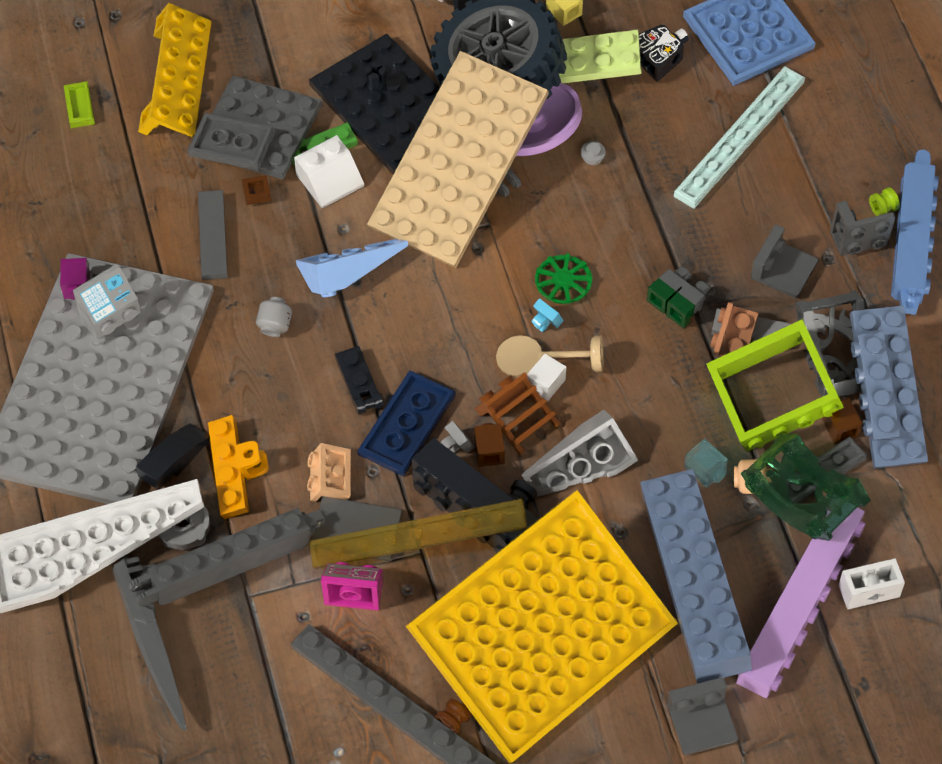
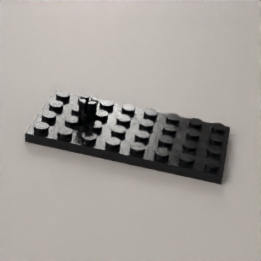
[309,33,440,175]

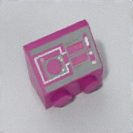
[321,562,383,611]

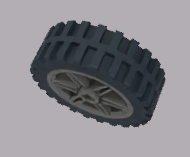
[430,0,567,99]

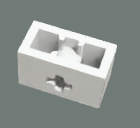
[838,558,905,610]

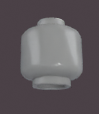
[256,297,292,337]

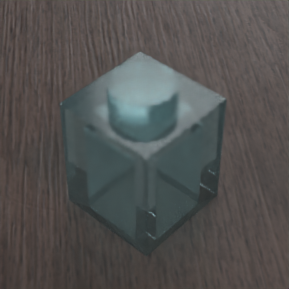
[684,439,728,488]

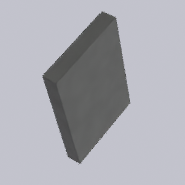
[188,113,275,171]
[311,496,402,562]

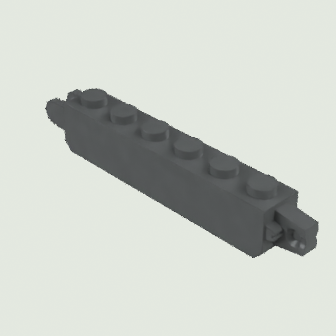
[128,508,325,606]

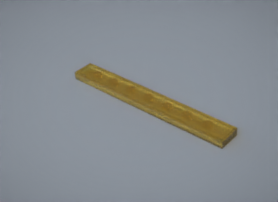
[309,499,528,569]

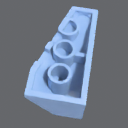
[296,239,409,297]

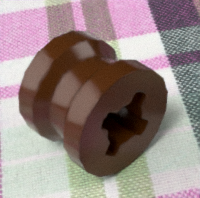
[435,698,471,734]

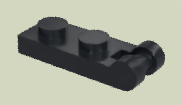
[335,346,383,415]

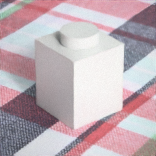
[527,354,566,402]

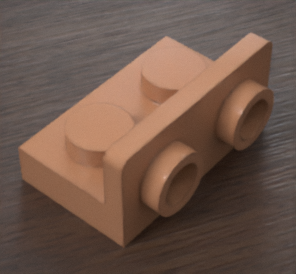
[710,302,758,357]

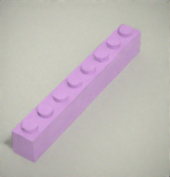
[736,497,866,699]

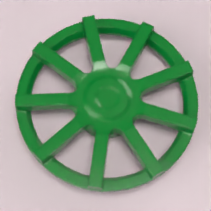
[535,253,592,304]

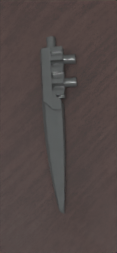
[113,554,187,730]

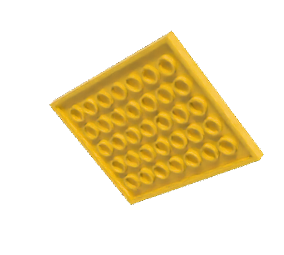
[406,490,678,763]

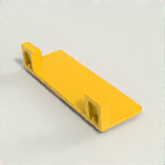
[138,3,211,137]

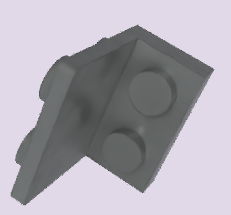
[830,201,895,256]
[751,224,818,298]
[666,677,738,755]

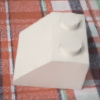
[294,135,364,209]

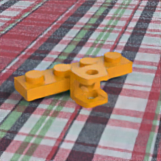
[208,415,269,519]

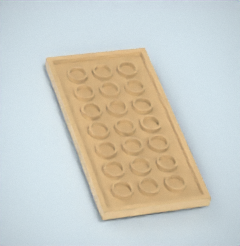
[367,51,549,268]

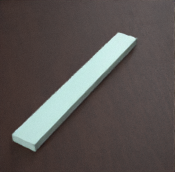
[674,66,805,209]

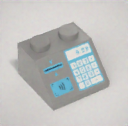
[73,264,141,339]

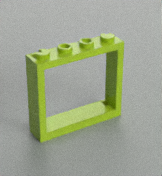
[706,319,844,452]

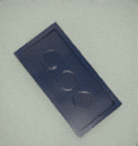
[357,370,456,477]

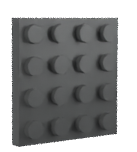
[212,76,322,180]

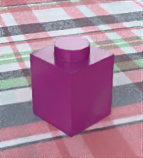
[60,258,90,300]

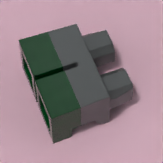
[647,266,710,329]

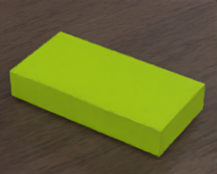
[64,81,95,128]

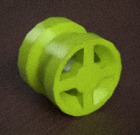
[869,187,900,216]

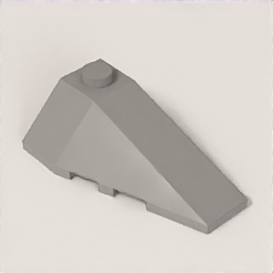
[521,410,638,497]

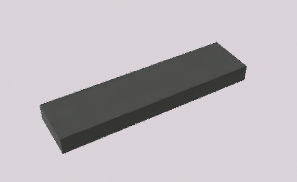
[198,190,228,280]
[766,437,867,514]

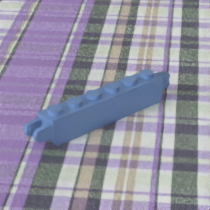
[891,149,939,315]

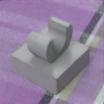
[440,421,475,454]

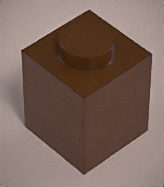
[822,398,862,445]
[474,423,505,467]

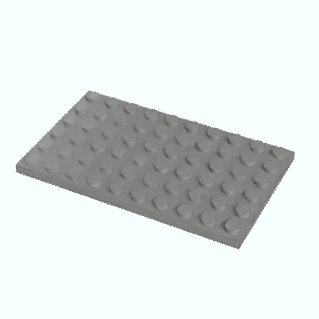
[0,253,214,504]

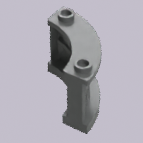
[795,290,868,397]

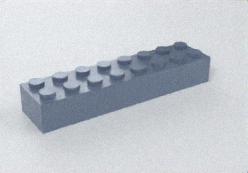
[640,469,752,684]

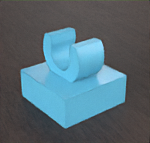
[532,298,564,332]

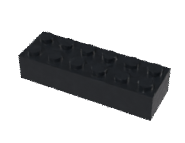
[412,438,539,553]

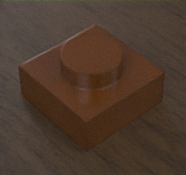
[242,175,271,205]

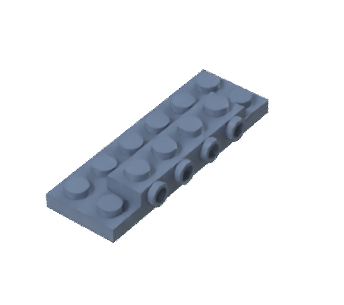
[850,306,928,469]

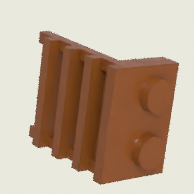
[474,372,560,455]

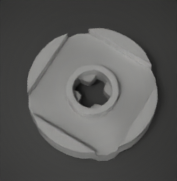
[158,506,210,550]

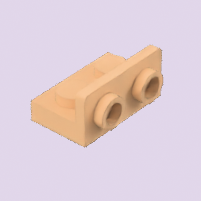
[307,443,351,502]

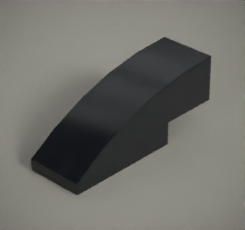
[136,423,210,490]

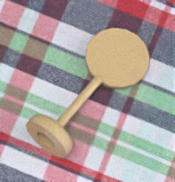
[496,335,604,377]

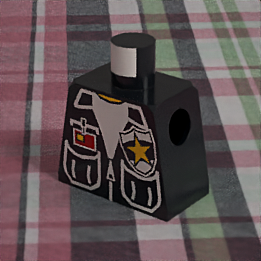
[639,25,689,82]

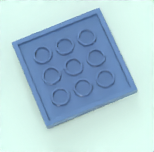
[683,0,816,86]

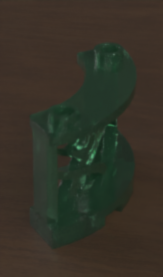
[741,434,871,541]

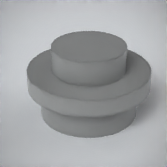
[581,141,606,165]

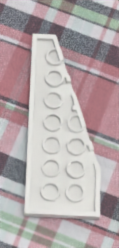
[0,479,204,614]

